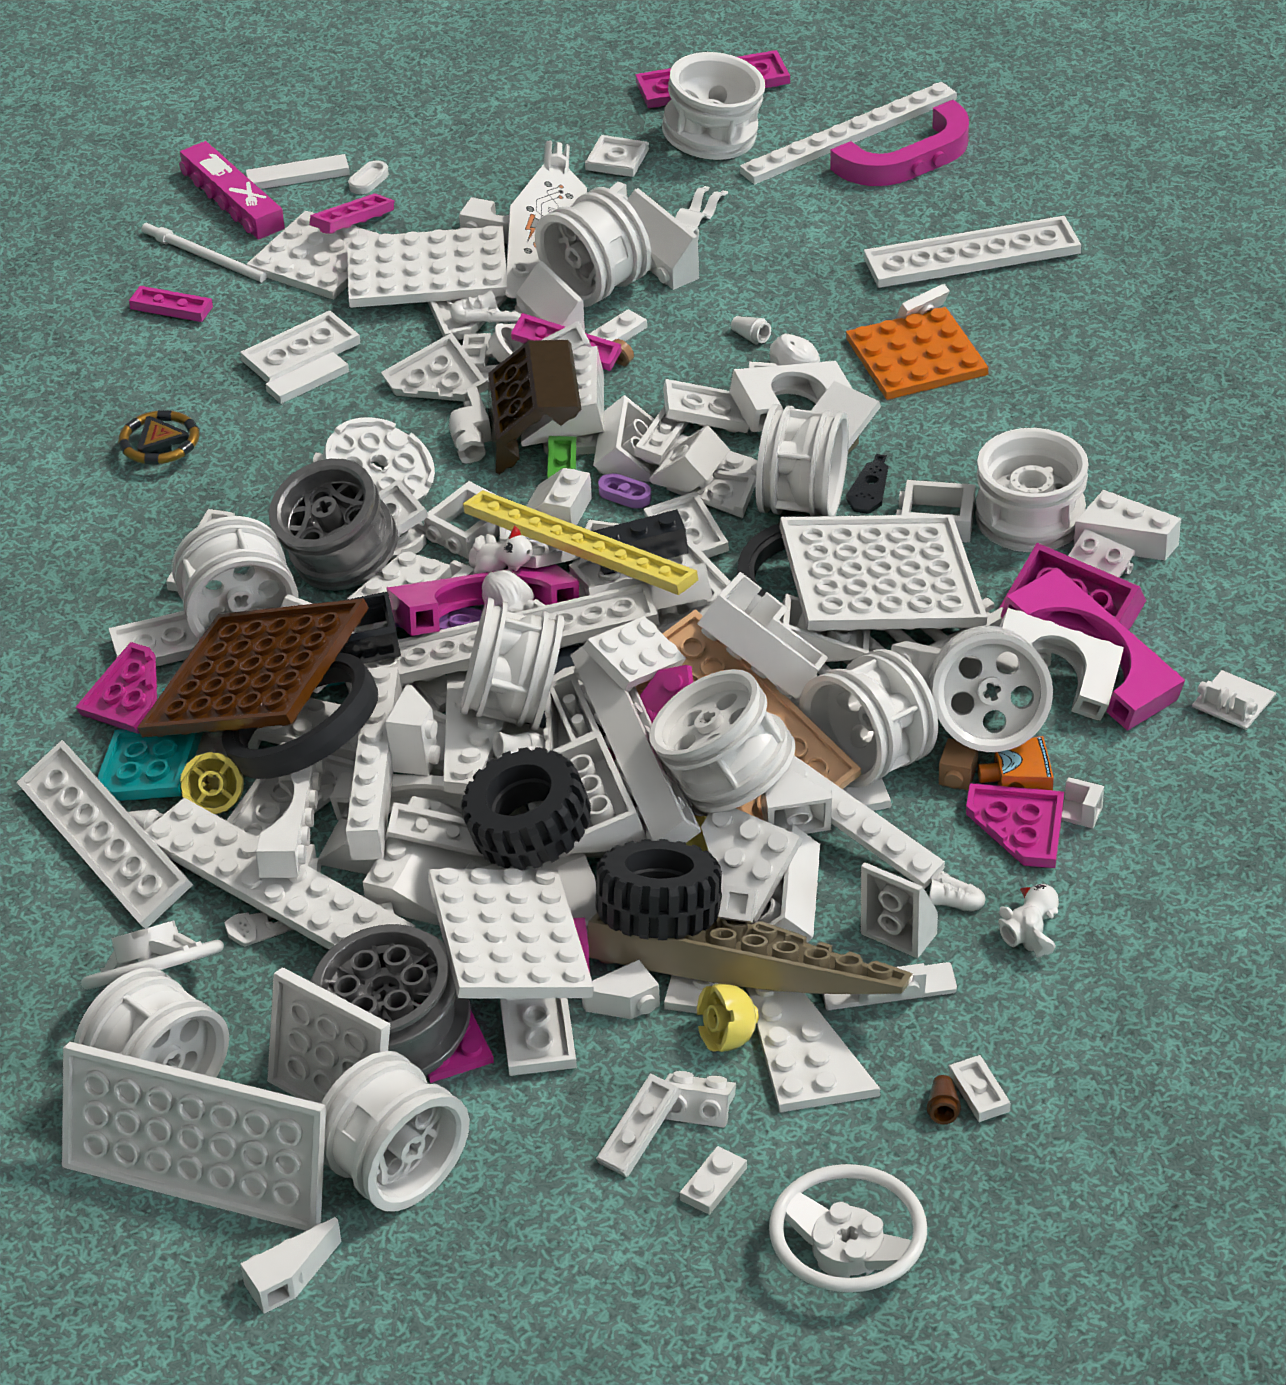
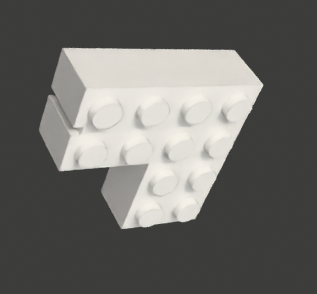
[697,572,828,699]

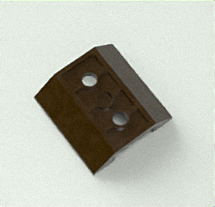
[487,340,582,475]

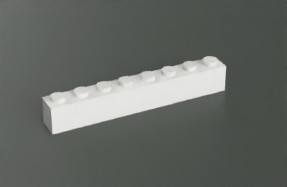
[571,634,701,843]
[346,667,402,860]

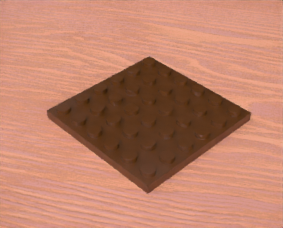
[137,598,369,737]

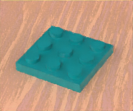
[97,729,203,801]

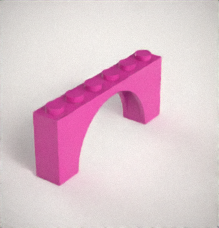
[386,564,579,636]
[1000,568,1185,731]

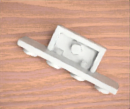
[823,962,957,1010]

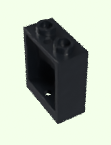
[339,591,401,664]

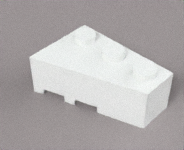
[1074,490,1181,560]
[544,673,600,752]

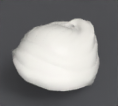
[769,334,820,366]
[482,570,534,613]

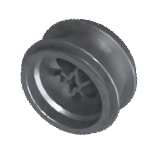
[310,924,471,1076]

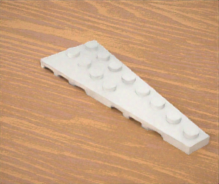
[443,671,509,794]

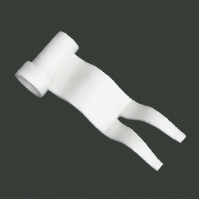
[675,186,728,238]

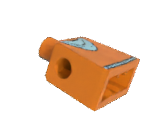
[978,736,1054,791]

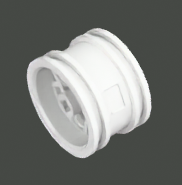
[535,187,651,307]
[321,1051,470,1211]

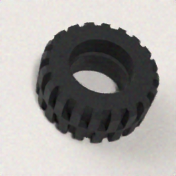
[461,747,591,870]
[595,839,722,940]

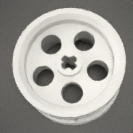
[662,52,765,160]
[756,404,849,517]
[172,516,298,640]
[460,598,564,731]
[929,626,1053,752]
[799,649,938,788]
[649,669,795,813]
[74,968,229,1078]

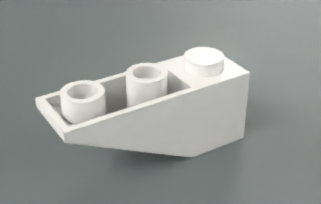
[240,1217,341,1314]

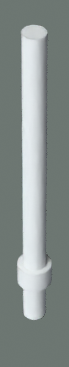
[141,223,267,283]

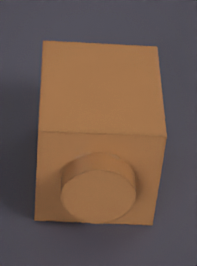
[939,738,978,790]

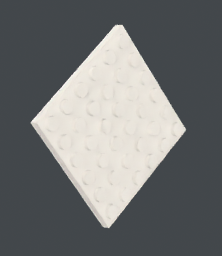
[780,514,988,631]

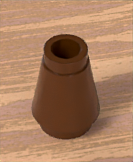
[926,1075,961,1124]

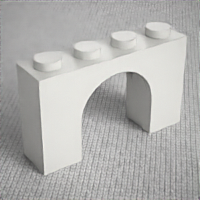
[729,361,852,432]
[990,608,1123,721]

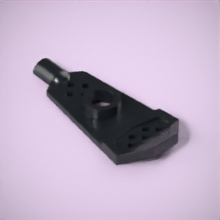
[846,454,889,514]

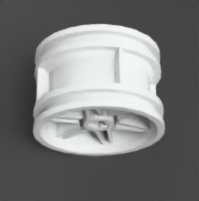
[975,428,1089,552]

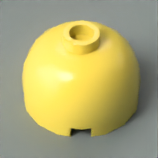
[180,752,244,814]
[697,984,759,1052]

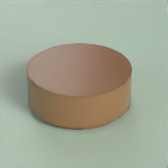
[612,339,634,366]

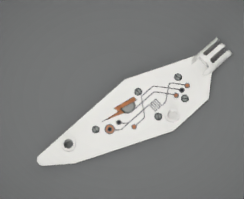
[505,140,587,298]

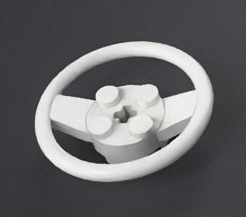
[81,921,224,990]
[769,1164,927,1292]

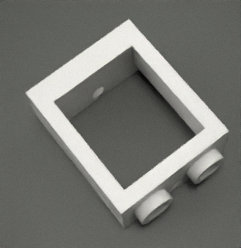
[896,480,976,542]
[424,481,500,559]

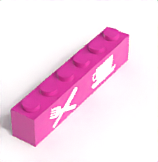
[179,141,285,240]

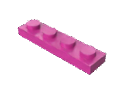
[309,193,395,234]
[511,313,622,371]

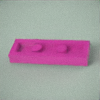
[129,286,213,322]

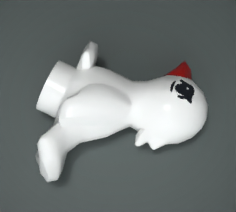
[469,526,532,574]
[998,884,1059,958]

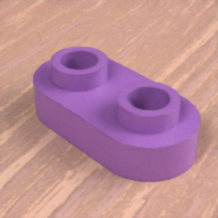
[598,473,652,508]

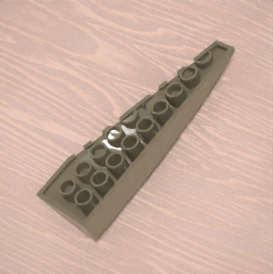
[588,913,913,994]

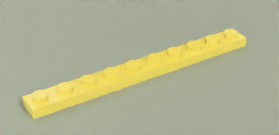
[463,490,698,595]

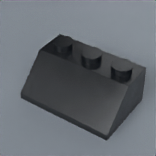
[593,509,688,575]

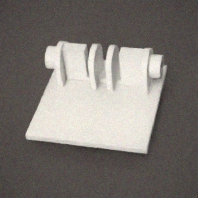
[1068,529,1136,578]
[1192,670,1276,730]

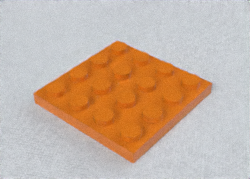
[846,307,989,400]

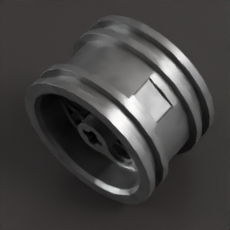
[269,458,398,591]

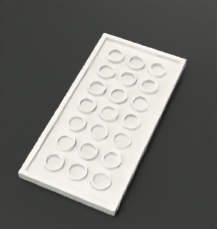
[62,1042,326,1231]

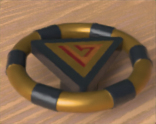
[118,410,199,465]

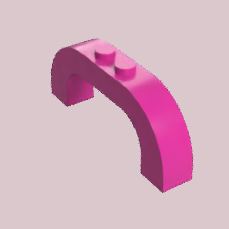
[830,100,969,186]

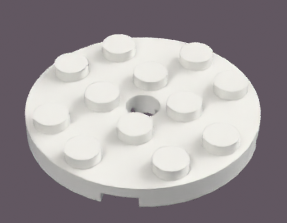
[323,418,435,502]

